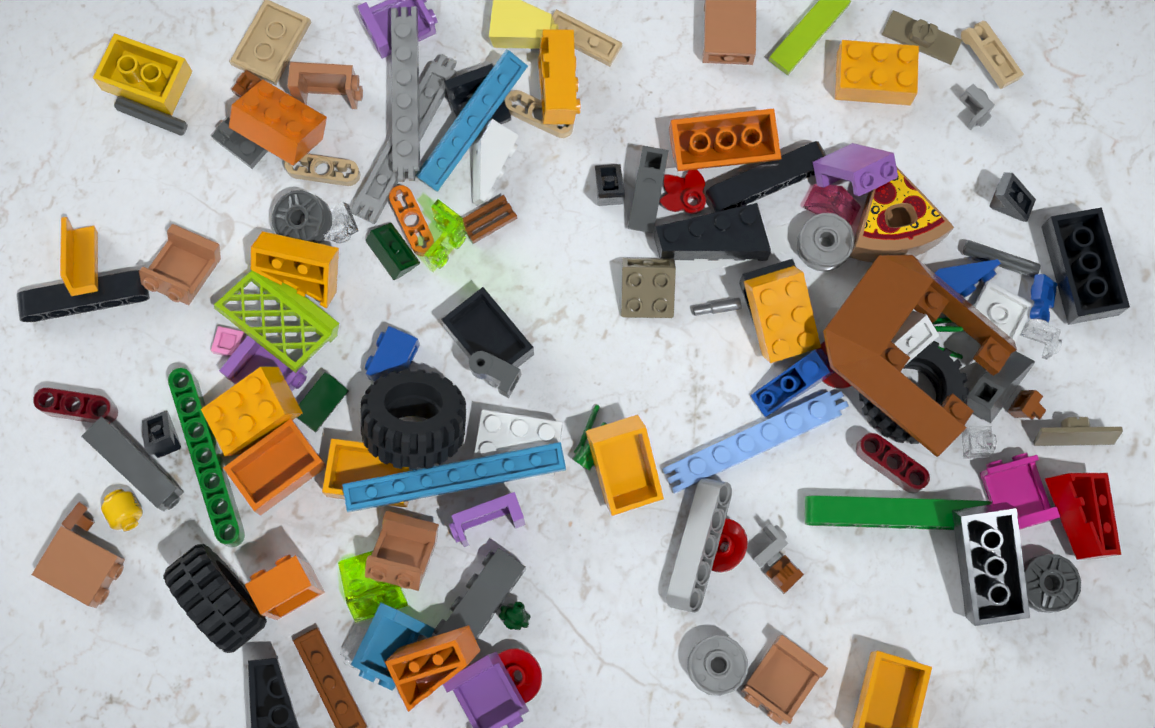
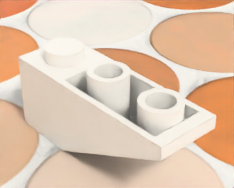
[472,119,519,206]

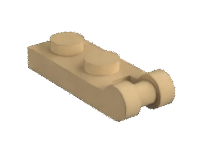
[961,21,1024,89]

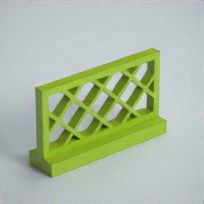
[214,270,339,373]

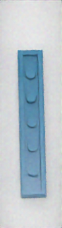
[415,49,528,192]

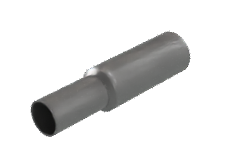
[693,298,742,316]

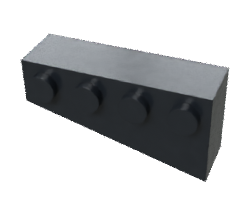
[654,203,771,261]
[248,658,300,728]

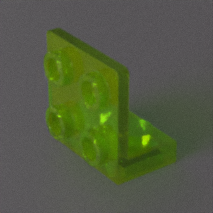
[424,199,466,272]
[338,551,408,623]

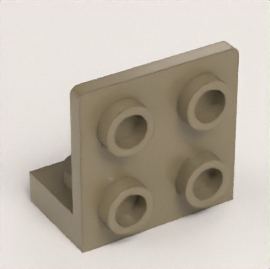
[621,258,676,318]

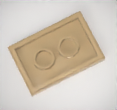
[229,0,311,85]

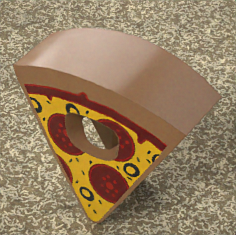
[849,166,954,263]

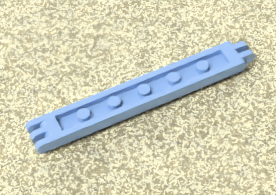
[662,391,849,494]

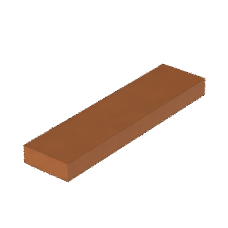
[293,627,368,728]

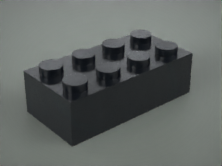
[1041,207,1130,325]
[952,502,1030,626]

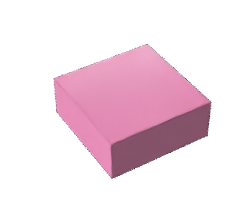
[211,326,246,357]

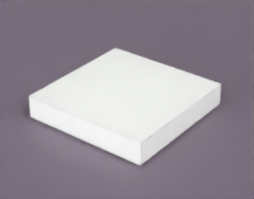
[973,281,1034,344]

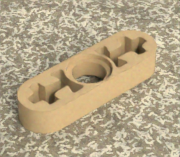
[505,90,574,138]
[284,154,360,186]

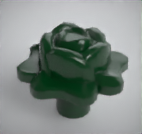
[499,601,531,630]

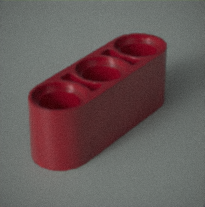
[33,388,118,423]
[856,433,930,493]

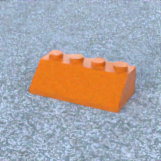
[669,108,781,172]

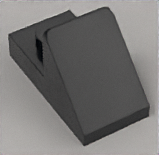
[595,164,625,206]
[990,172,1036,222]
[142,410,181,458]

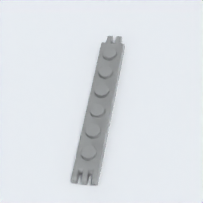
[391,6,420,182]
[351,54,457,224]

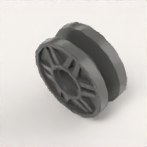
[272,190,332,244]
[1024,554,1081,613]

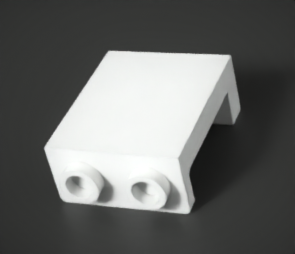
[891,310,939,364]

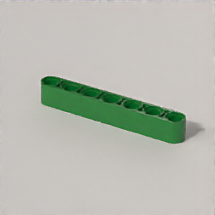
[168,368,245,547]
[805,496,992,530]

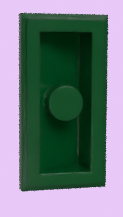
[366,223,420,280]
[297,372,349,433]

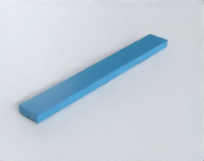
[342,442,566,513]

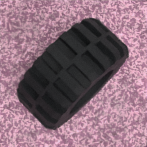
[859,341,969,444]
[360,369,466,470]
[163,544,267,653]

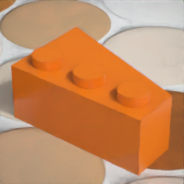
[385,625,481,712]

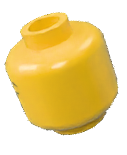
[101,489,143,532]

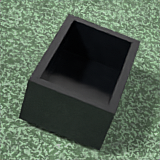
[441,287,534,387]

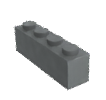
[433,548,526,640]

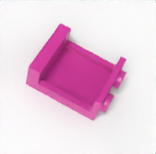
[980,453,1060,530]

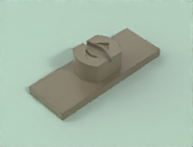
[882,10,962,65]
[1033,417,1123,446]

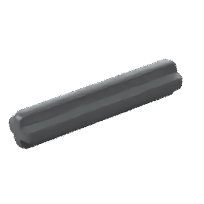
[114,96,188,136]
[963,240,1041,278]

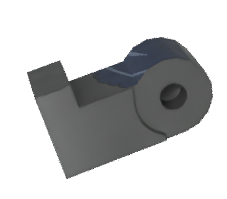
[469,351,522,398]

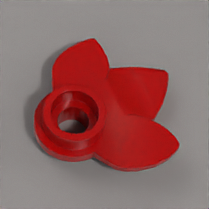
[660,169,706,214]

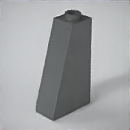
[81,416,184,511]

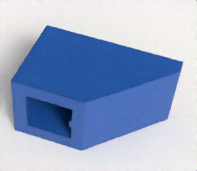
[365,326,420,381]

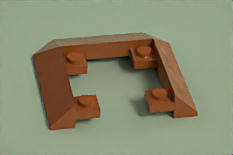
[823,255,1017,457]

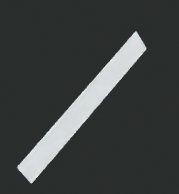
[675,210,858,277]

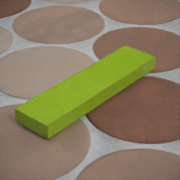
[768,0,851,75]

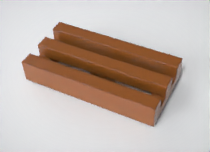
[459,195,517,244]

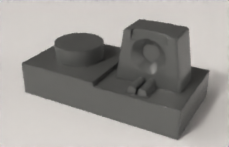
[212,117,268,169]

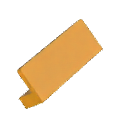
[60,217,98,296]

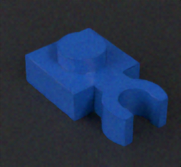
[1030,274,1057,324]

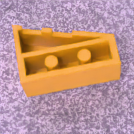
[538,29,581,124]
[251,231,339,309]

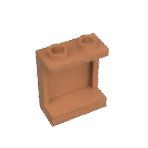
[702,0,756,65]
[287,62,363,109]
[139,224,221,305]
[365,511,439,591]
[31,526,125,608]
[741,635,828,725]

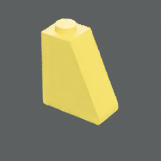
[489,0,559,49]

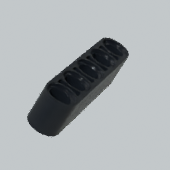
[706,141,826,212]
[16,270,150,322]

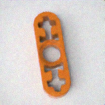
[389,185,435,256]

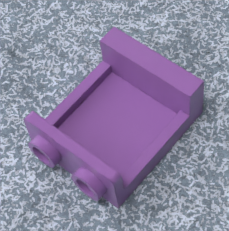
[357,0,438,59]
[813,143,898,196]
[219,333,308,391]
[449,492,526,547]
[442,652,529,728]

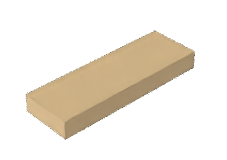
[552,9,622,67]

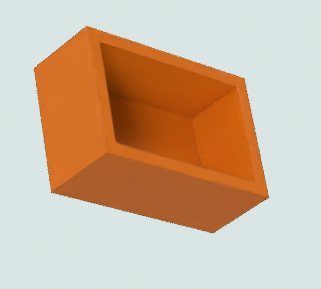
[229,79,327,166]
[223,419,326,516]
[244,555,325,620]

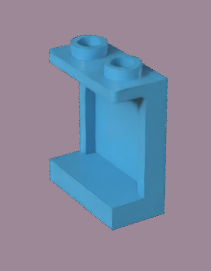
[351,603,435,691]

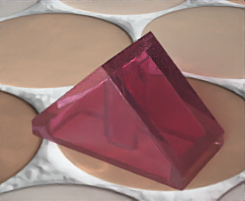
[803,184,861,226]

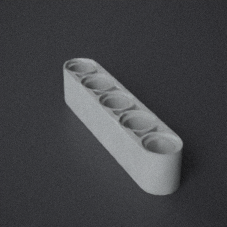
[666,478,732,613]

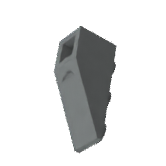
[628,146,669,233]
[967,351,1035,423]

